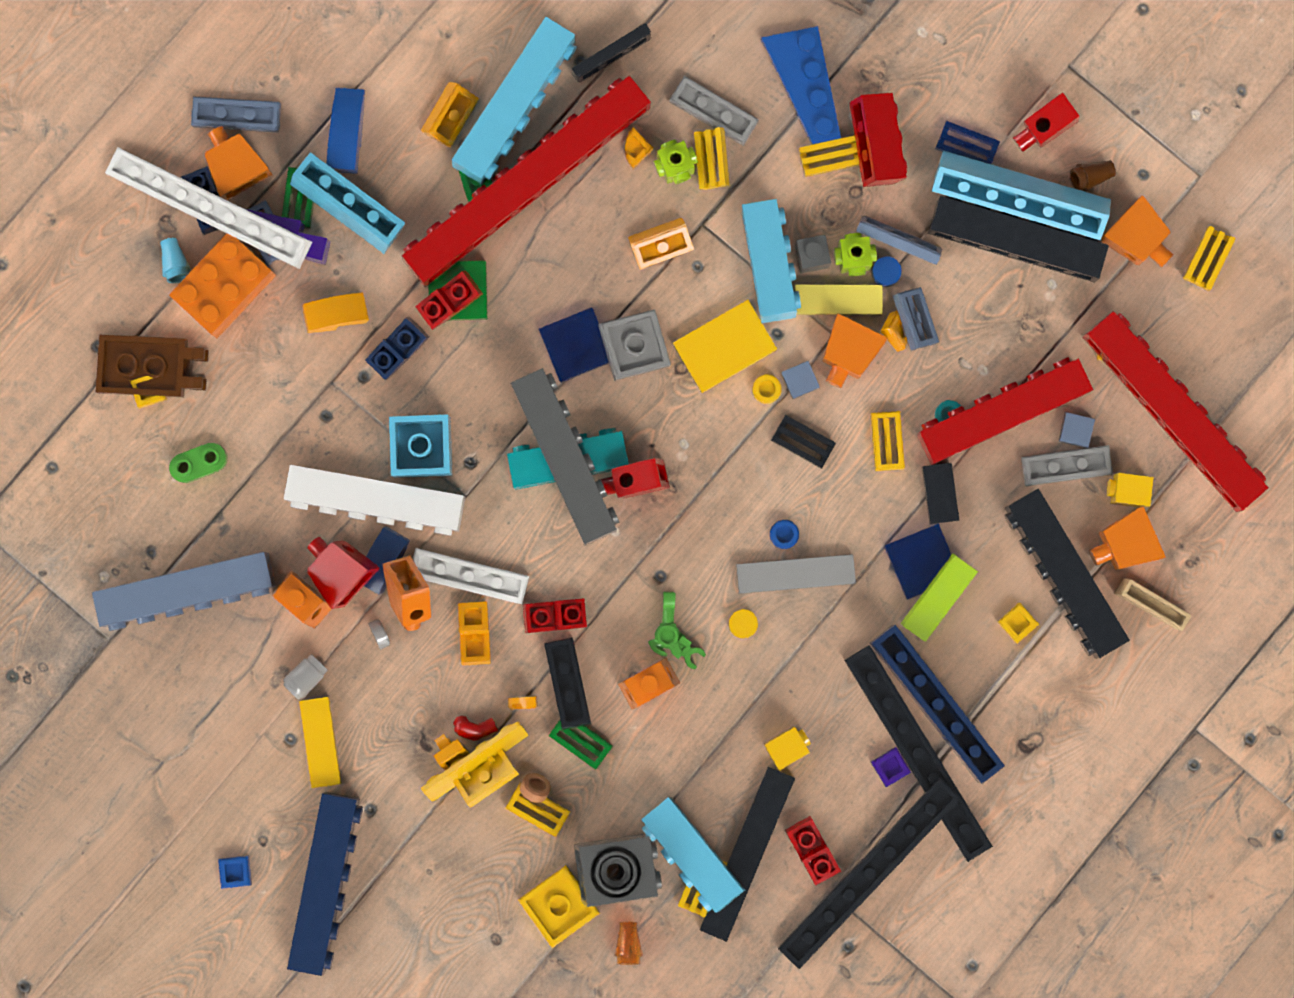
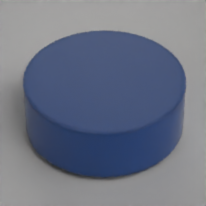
[872,256,902,287]
[770,520,799,549]

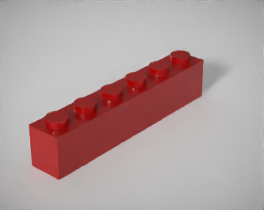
[917,357,1094,465]

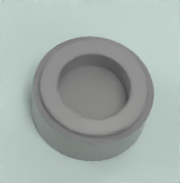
[368,619,390,650]

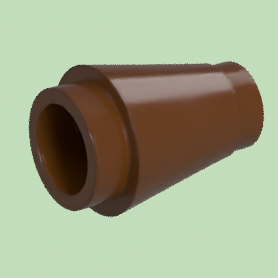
[1070,160,1116,192]

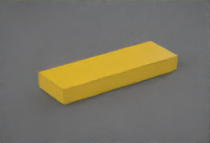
[299,697,342,789]

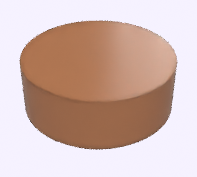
[520,773,551,802]

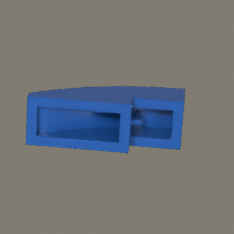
[326,88,365,174]

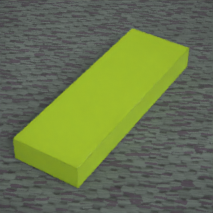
[901,553,978,642]

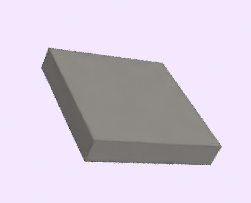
[598,309,671,381]

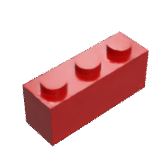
[849,92,907,187]

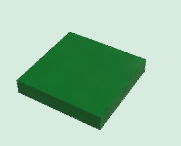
[428,261,488,321]

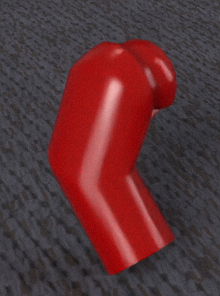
[453,715,498,741]

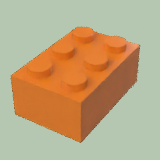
[169,233,276,339]

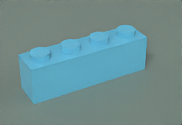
[290,152,405,254]
[742,199,801,324]
[641,797,745,913]

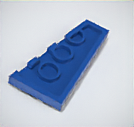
[761,26,841,145]

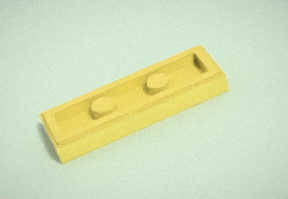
[795,285,883,315]

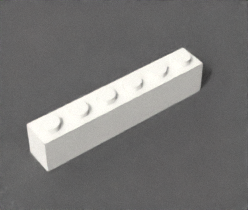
[284,465,465,536]

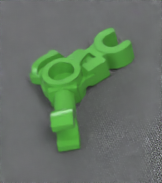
[648,592,706,669]

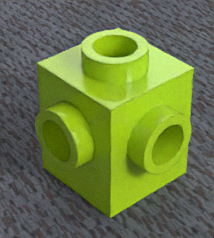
[654,140,698,184]
[834,233,877,276]

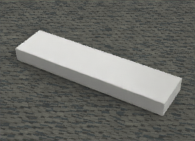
[413,548,529,604]

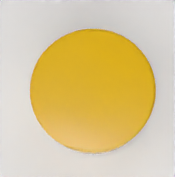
[752,374,782,404]
[728,609,758,639]

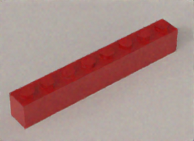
[1082,311,1269,512]

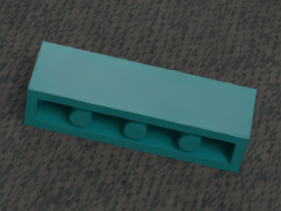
[507,428,629,490]

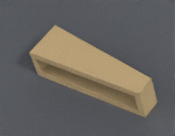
[1114,578,1191,631]

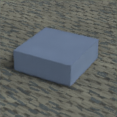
[781,361,820,399]
[1059,412,1095,448]

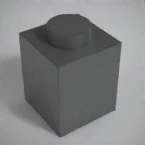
[795,235,831,274]

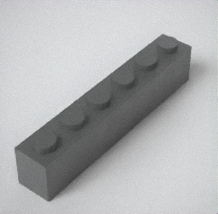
[511,368,620,546]

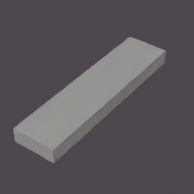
[736,554,856,594]

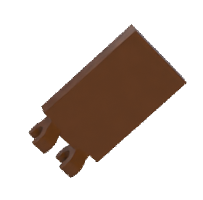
[95,334,209,398]

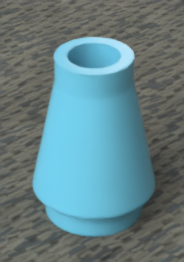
[160,238,191,283]

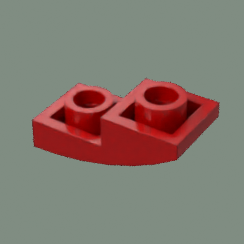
[415,271,483,330]
[522,598,587,634]
[785,816,841,886]

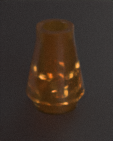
[614,922,643,965]

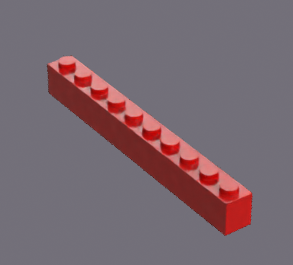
[401,76,651,287]

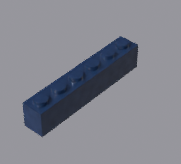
[869,625,1005,784]
[287,792,363,976]

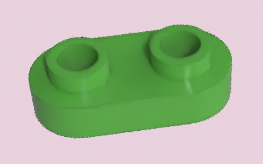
[169,443,228,483]

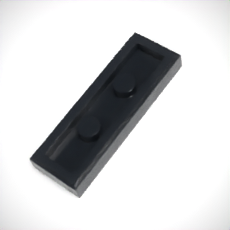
[572,23,651,83]
[544,637,591,730]

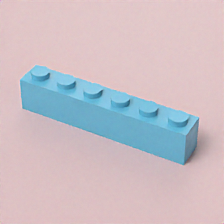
[452,17,577,185]
[932,151,1111,240]

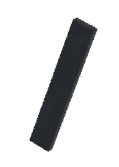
[699,766,795,942]

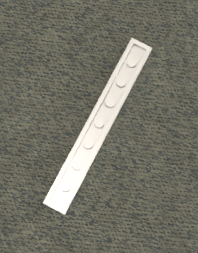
[105,147,312,269]

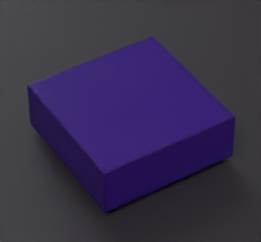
[871,747,911,787]

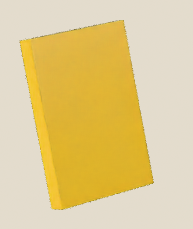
[673,299,777,394]

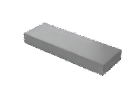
[669,76,759,146]
[1021,445,1113,486]

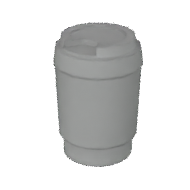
[283,654,328,700]

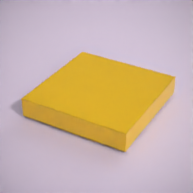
[518,865,600,948]

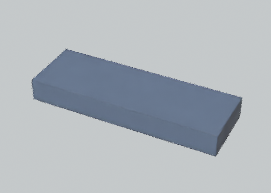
[191,97,281,133]
[856,215,942,265]

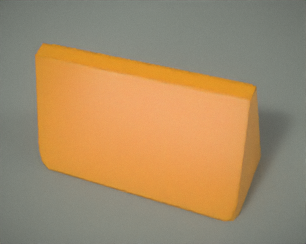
[421,82,479,148]
[628,218,694,269]

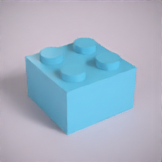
[389,414,453,478]

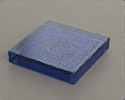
[539,307,609,383]
[884,524,952,600]

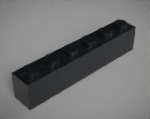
[928,196,1109,283]
[1004,488,1130,659]

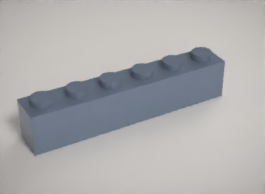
[92,552,276,631]

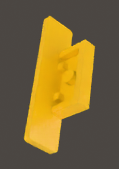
[421,721,528,808]

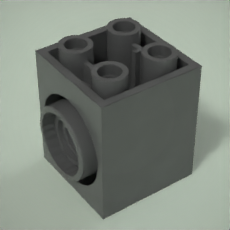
[574,834,662,907]

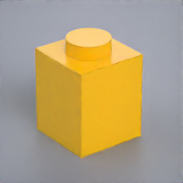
[1107,473,1154,508]
[764,726,811,771]

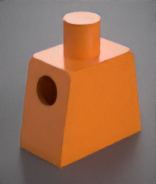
[204,126,273,200]
[1101,196,1173,267]
[822,313,888,388]
[1089,506,1166,570]
[382,556,431,631]
[272,571,332,629]
[618,657,680,710]

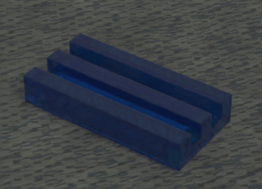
[935,121,1000,164]

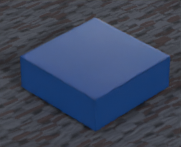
[218,855,252,889]

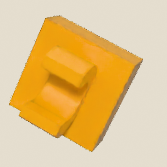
[433,734,470,770]

